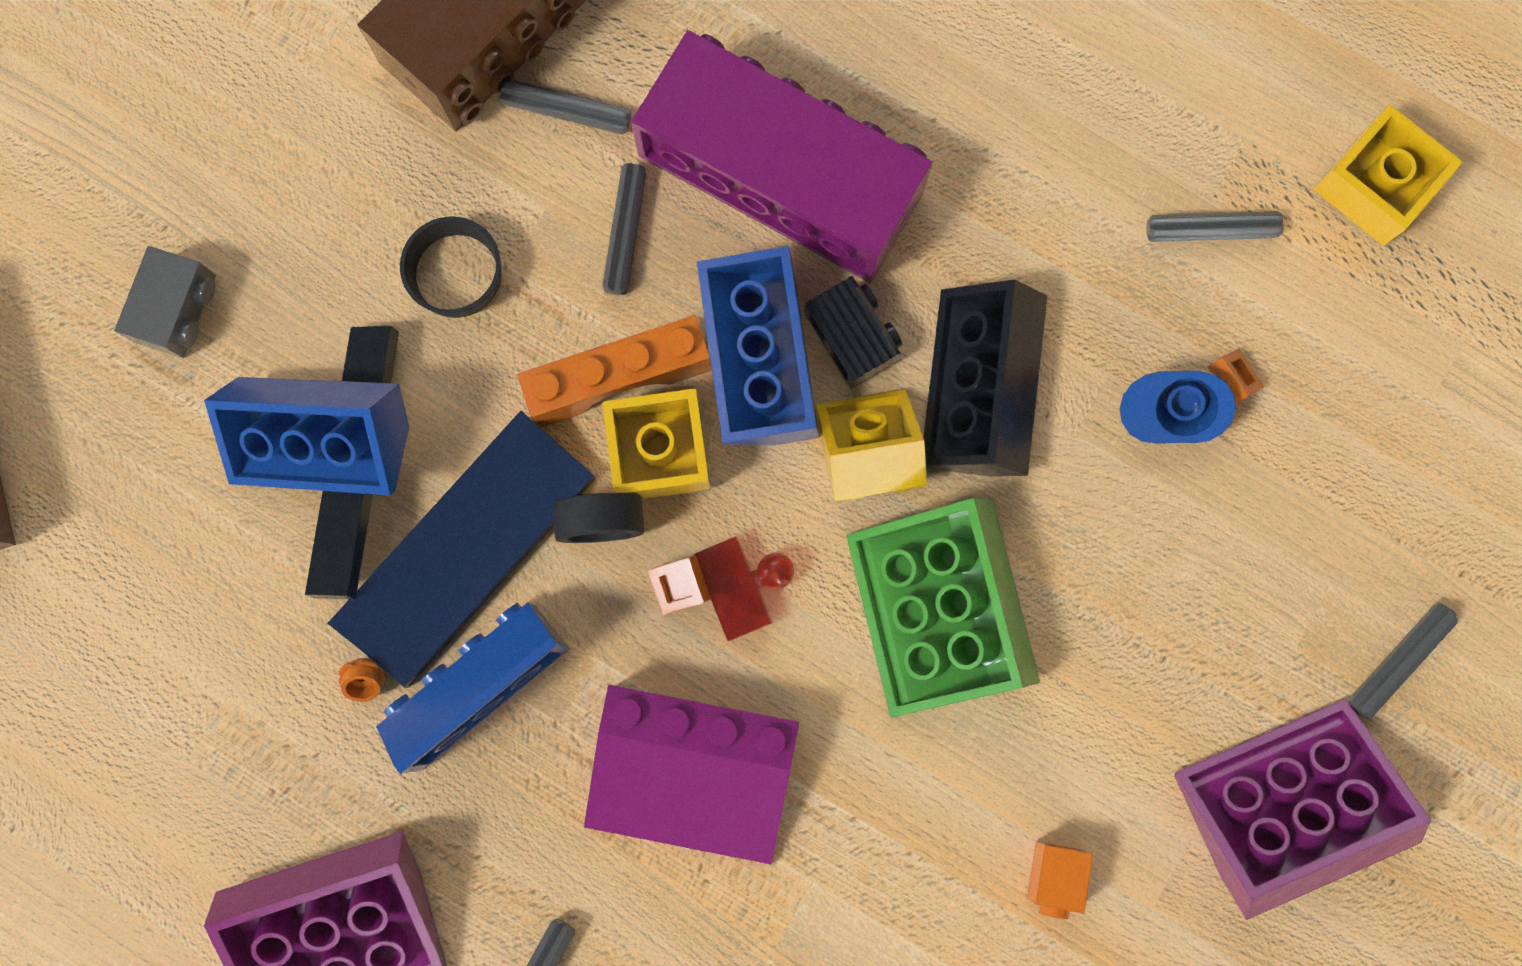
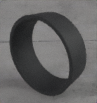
[400,216,501,318]

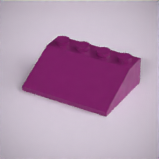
[584,684,799,865]
[1174,699,1431,920]
[204,831,447,966]

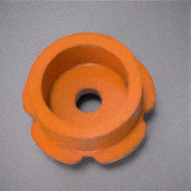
[338,658,386,702]

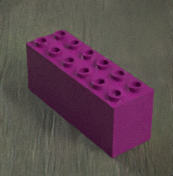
[631,29,933,284]

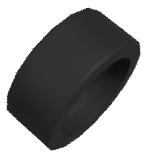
[553,493,644,543]

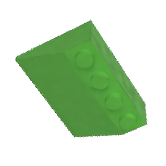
[846,498,1040,718]

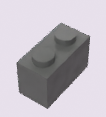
[114,246,216,359]

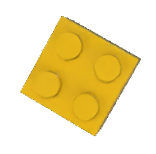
[1313,104,1463,246]
[602,388,711,499]

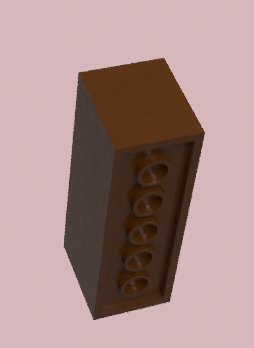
[357,0,586,132]

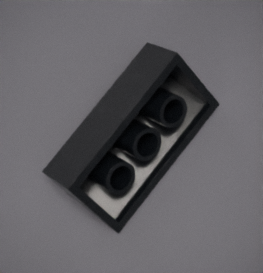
[923,280,1047,477]

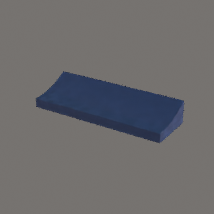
[327,410,596,688]

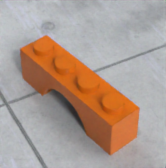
[517,315,712,428]

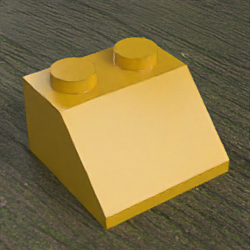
[816,389,927,501]

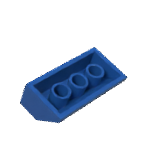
[697,246,820,445]
[204,377,409,496]
[376,602,570,774]

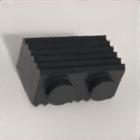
[804,276,902,389]

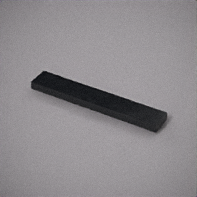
[305,326,399,600]

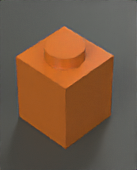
[1027,841,1093,919]

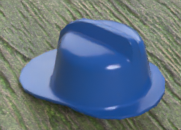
[1119,370,1236,444]

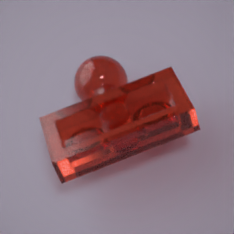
[693,536,795,641]

